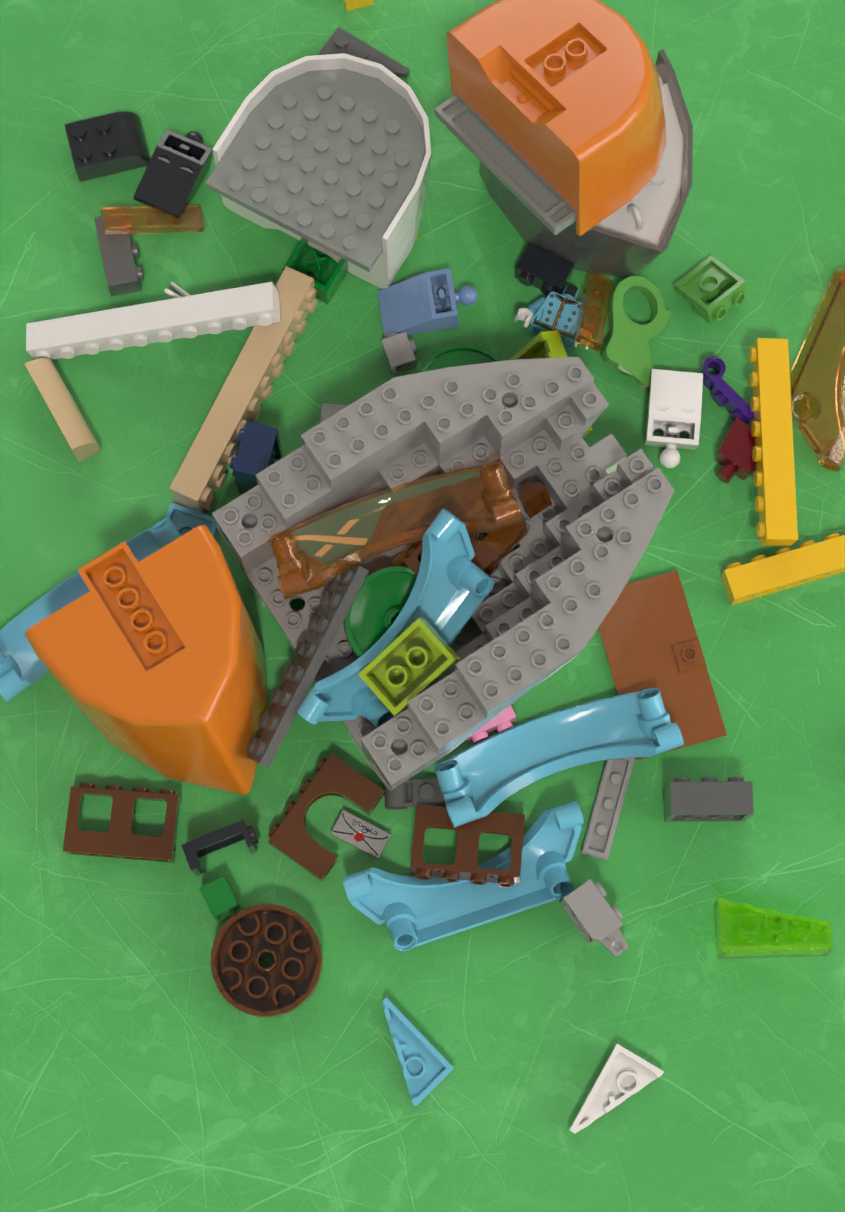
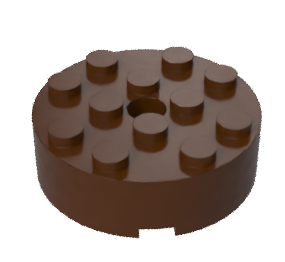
[211,904,323,1018]

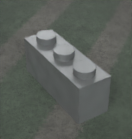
[94,212,144,297]

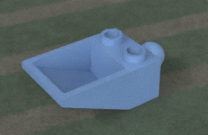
[378,268,478,337]

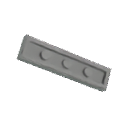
[581,757,636,861]

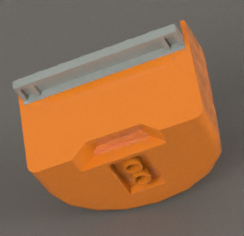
[434,0,666,237]

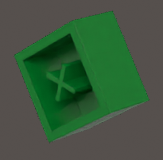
[282,238,348,304]

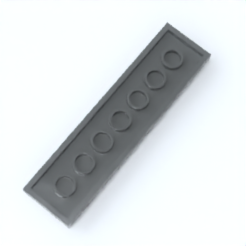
[246,564,369,768]

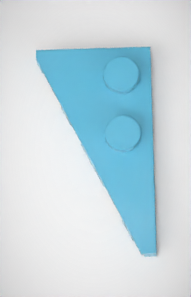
[381,997,454,1107]

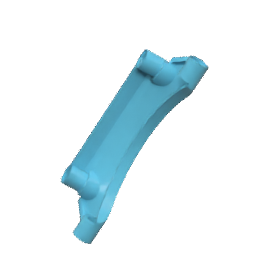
[297,509,494,728]
[342,800,584,951]

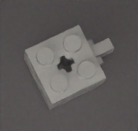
[560,879,628,957]

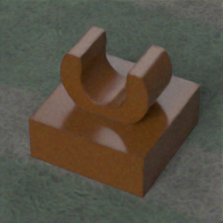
[518,481,552,518]

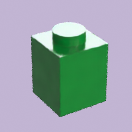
[199,876,240,921]

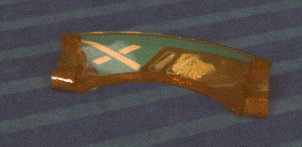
[269,462,523,600]

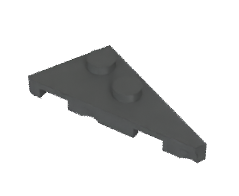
[318,27,409,78]

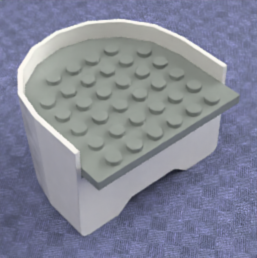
[205,53,431,289]

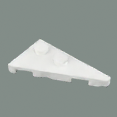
[569,1044,664,1134]

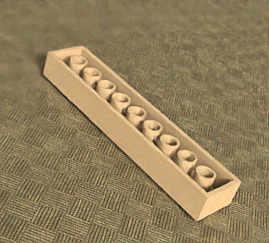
[169,266,318,514]

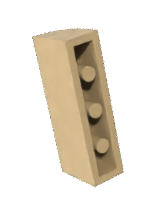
[25,358,101,462]

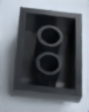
[64,111,151,182]

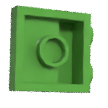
[674,255,747,324]

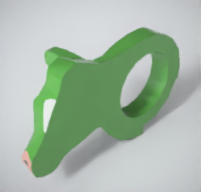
[599,276,670,388]

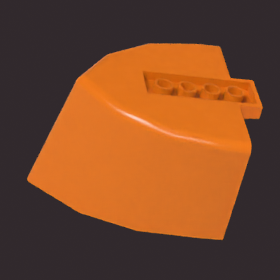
[25,525,269,795]

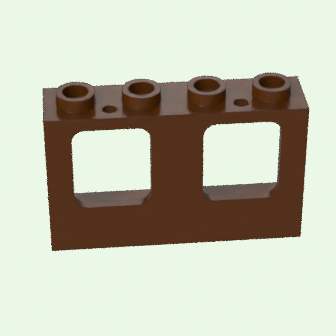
[404,484,529,575]
[63,782,182,863]
[410,805,525,888]

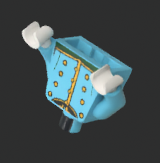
[514,285,591,350]

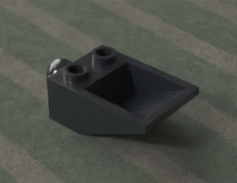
[133,129,212,219]

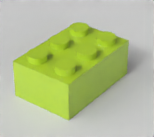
[358,618,462,716]

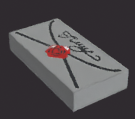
[330,810,391,859]

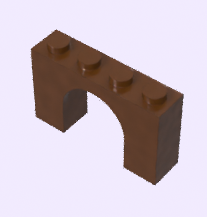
[268,754,385,882]

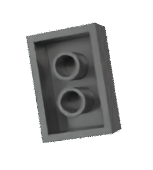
[663,777,754,822]

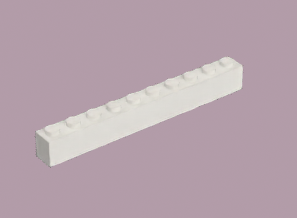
[26,282,281,360]

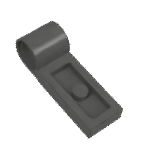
[384,779,446,810]

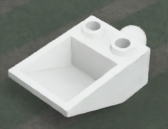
[645,369,703,468]

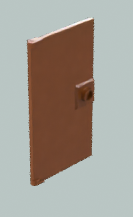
[598,570,727,760]

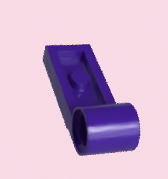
[700,357,754,426]

